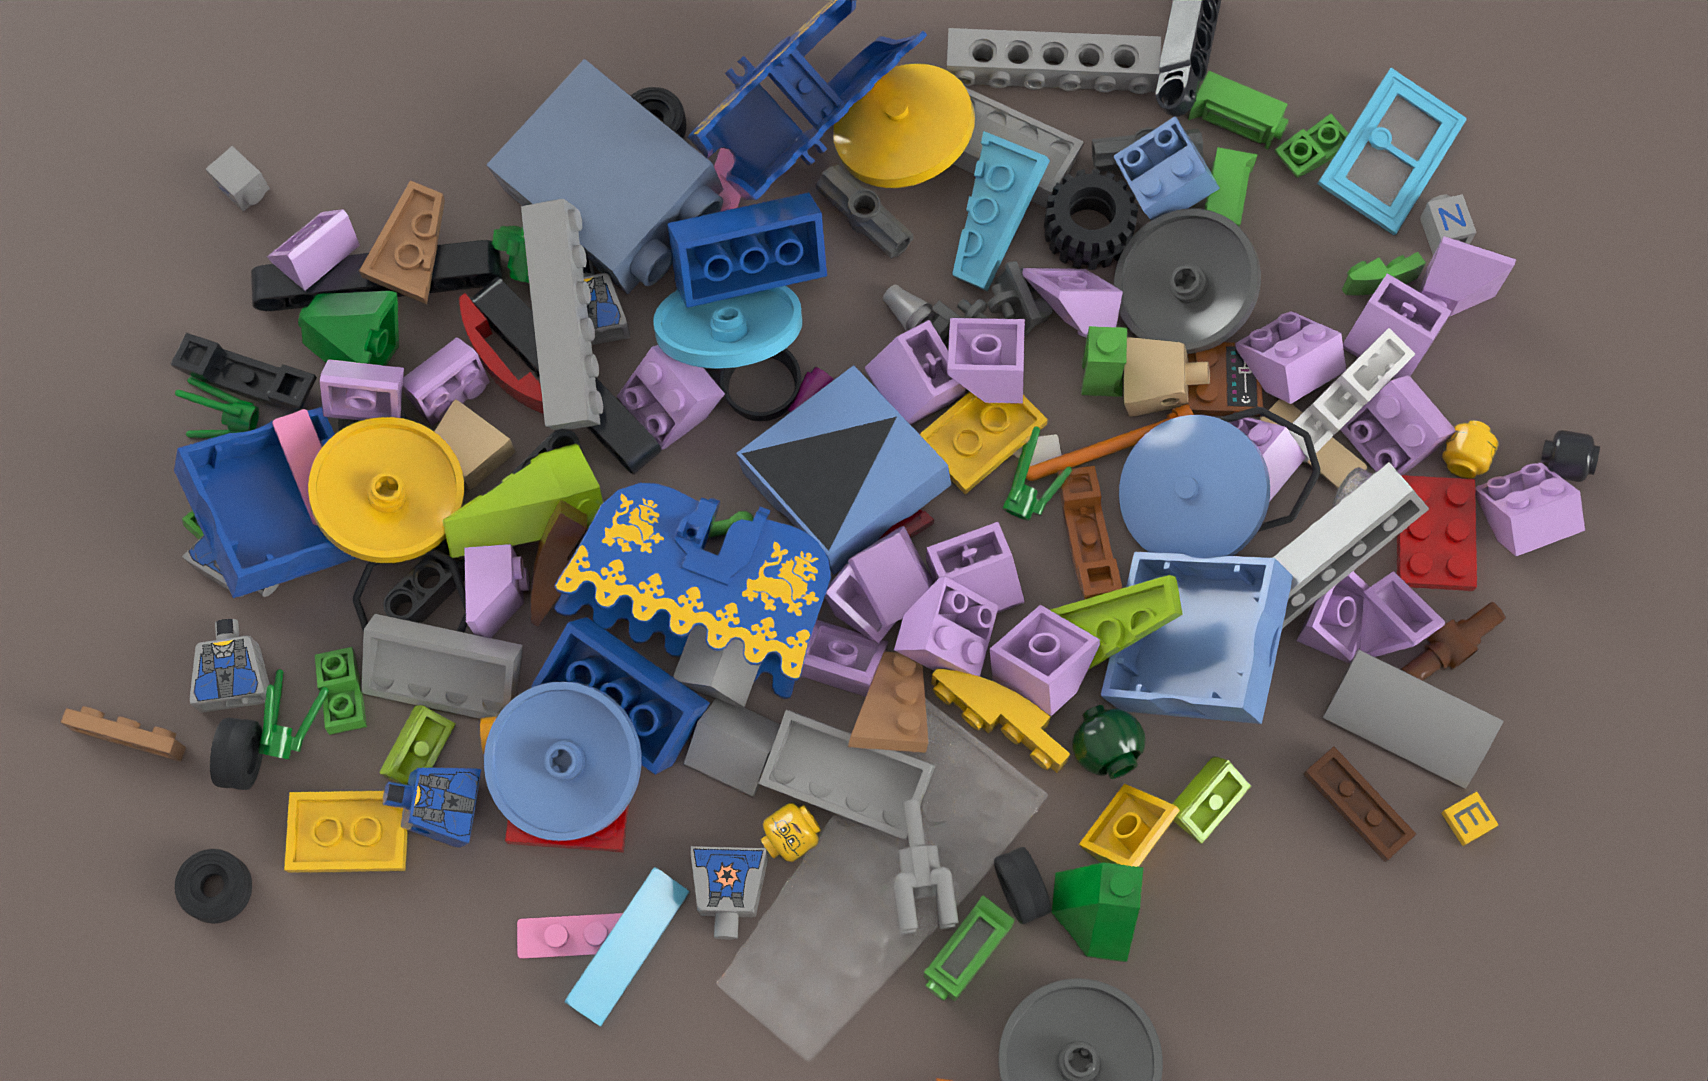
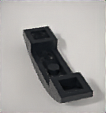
[170,333,317,410]

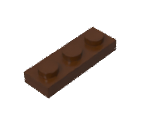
[1303,746,1417,862]

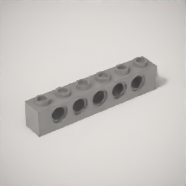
[947,28,1161,94]

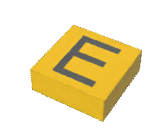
[1441,792,1499,846]

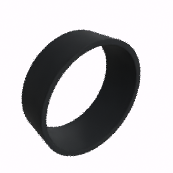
[720,348,801,421]

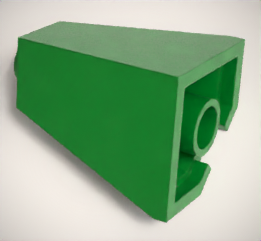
[298,291,399,366]
[1051,862,1144,962]

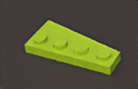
[1050,575,1183,670]

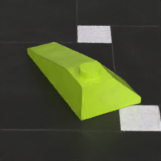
[442,444,603,558]

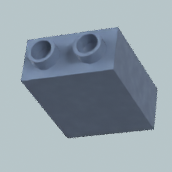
[487,59,724,295]

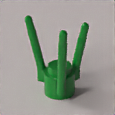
[175,377,259,438]
[1002,426,1072,521]
[258,669,329,760]

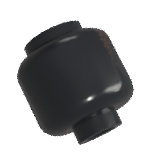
[1541,430,1600,482]

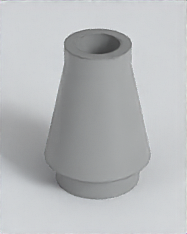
[883,284,936,331]

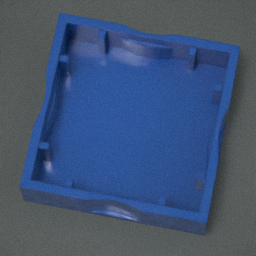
[174,407,357,598]

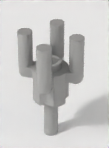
[894,799,958,935]

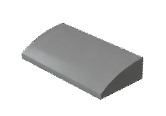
[953,87,1084,208]
[361,614,523,719]
[1323,649,1504,789]
[759,710,935,840]

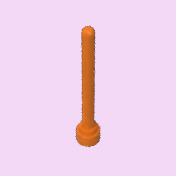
[1026,404,1194,481]

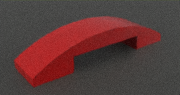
[459,293,544,414]

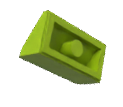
[379,705,456,785]
[1172,756,1251,844]

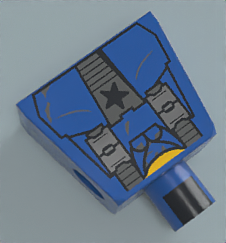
[383,768,481,848]

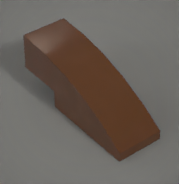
[531,500,587,627]

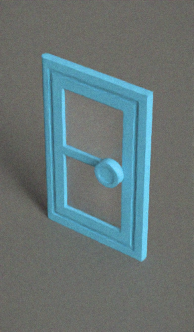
[1317,68,1467,235]

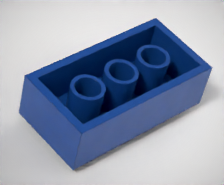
[667,192,827,308]
[531,617,710,775]

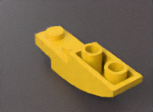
[931,669,1070,773]

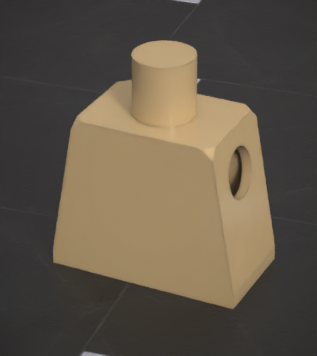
[1124,337,1210,417]
[434,399,516,489]

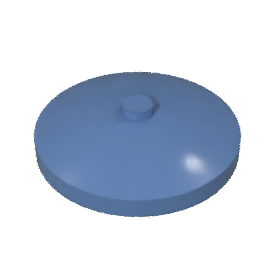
[1119,415,1270,558]
[484,682,642,841]

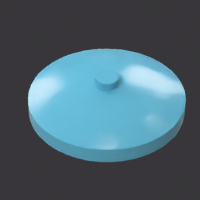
[653,286,802,368]

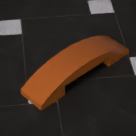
[1058,466,1122,599]

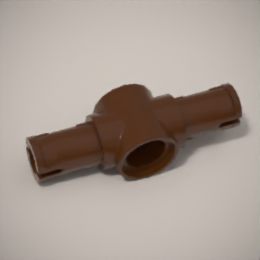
[1400,602,1506,681]

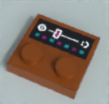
[1188,342,1263,417]

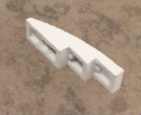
[1289,328,1415,463]

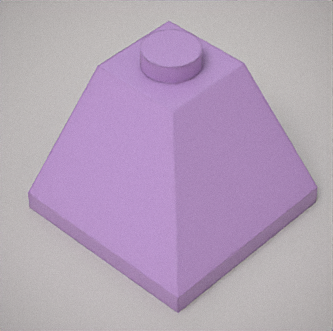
[1419,236,1516,316]
[1022,268,1123,338]
[947,318,1025,403]

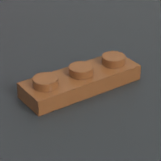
[61,706,186,762]

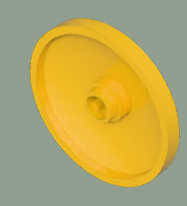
[833,64,975,188]
[308,417,464,563]

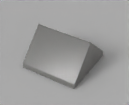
[673,625,760,709]
[684,699,781,798]

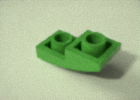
[1275,113,1349,178]
[1342,252,1426,295]
[315,647,367,735]

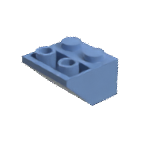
[1113,116,1220,220]

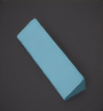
[565,867,690,1027]

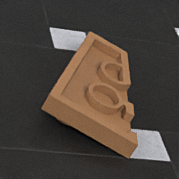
[359,180,445,304]
[848,652,929,753]

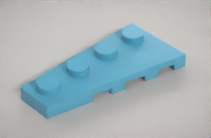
[952,131,1050,291]

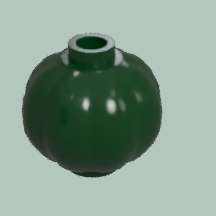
[1072,705,1146,779]

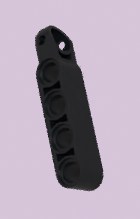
[1155,0,1221,117]

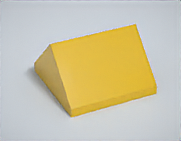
[1079,783,1180,867]

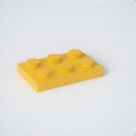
[919,392,1048,495]
[284,791,408,873]

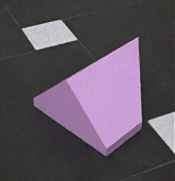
[825,563,897,643]
[1360,571,1445,657]

